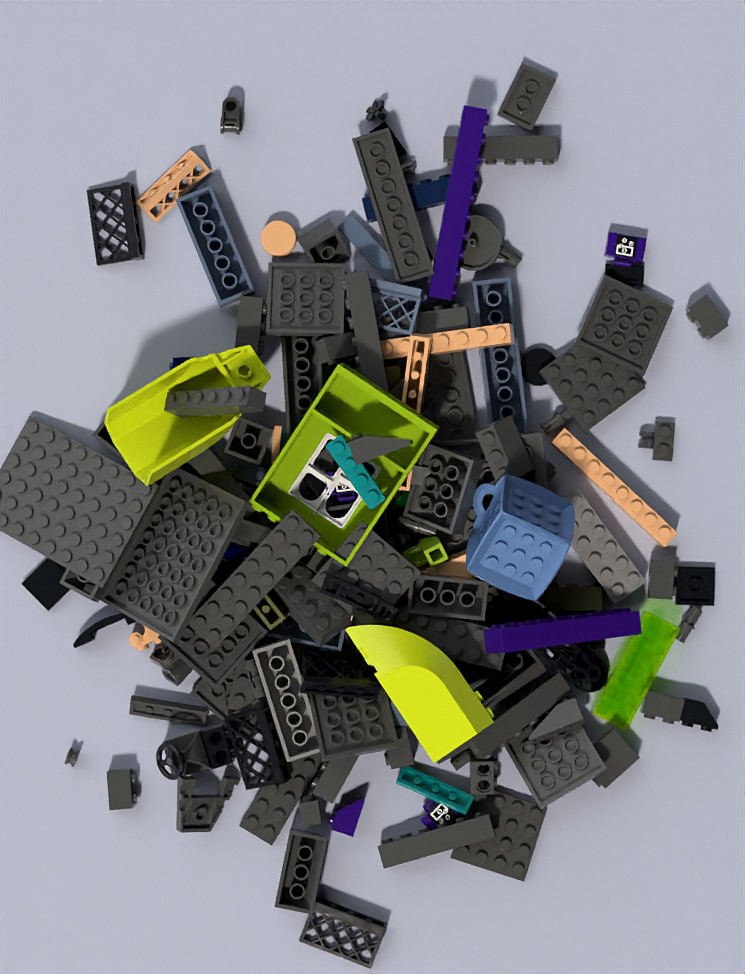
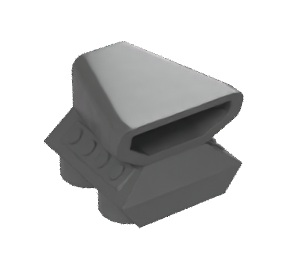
[149,644,193,686]

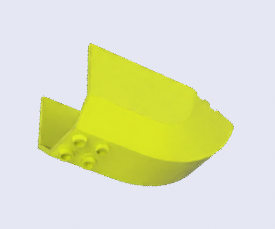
[104,345,272,486]
[345,625,495,763]

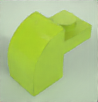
[402,536,449,568]

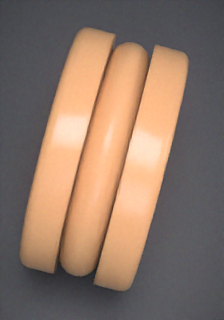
[261,220,297,257]

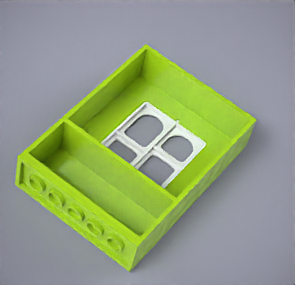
[249,362,440,567]

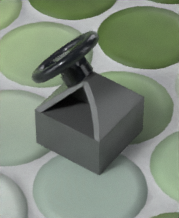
[156,730,210,780]

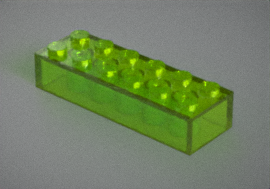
[590,610,680,731]

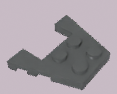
[176,776,240,833]

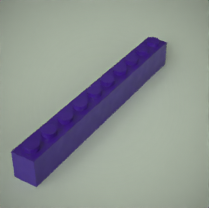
[427,105,490,300]

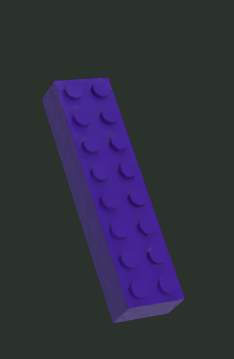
[484,608,642,653]

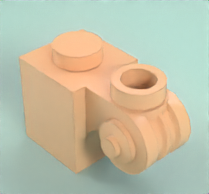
[129,625,162,652]

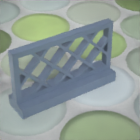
[344,278,425,336]

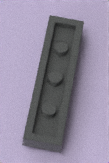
[129,695,208,727]

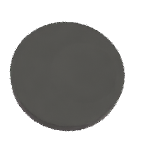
[458,215,502,271]

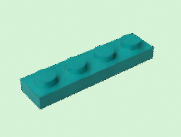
[325,434,387,510]
[396,766,474,815]

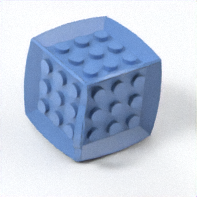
[466,474,575,601]

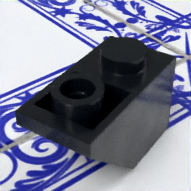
[680,697,718,732]

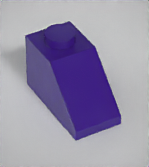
[329,797,365,837]

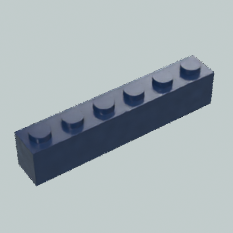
[362,174,479,224]

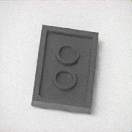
[497,63,557,132]

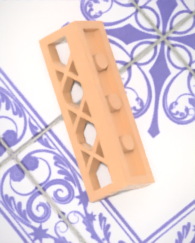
[136,150,211,223]

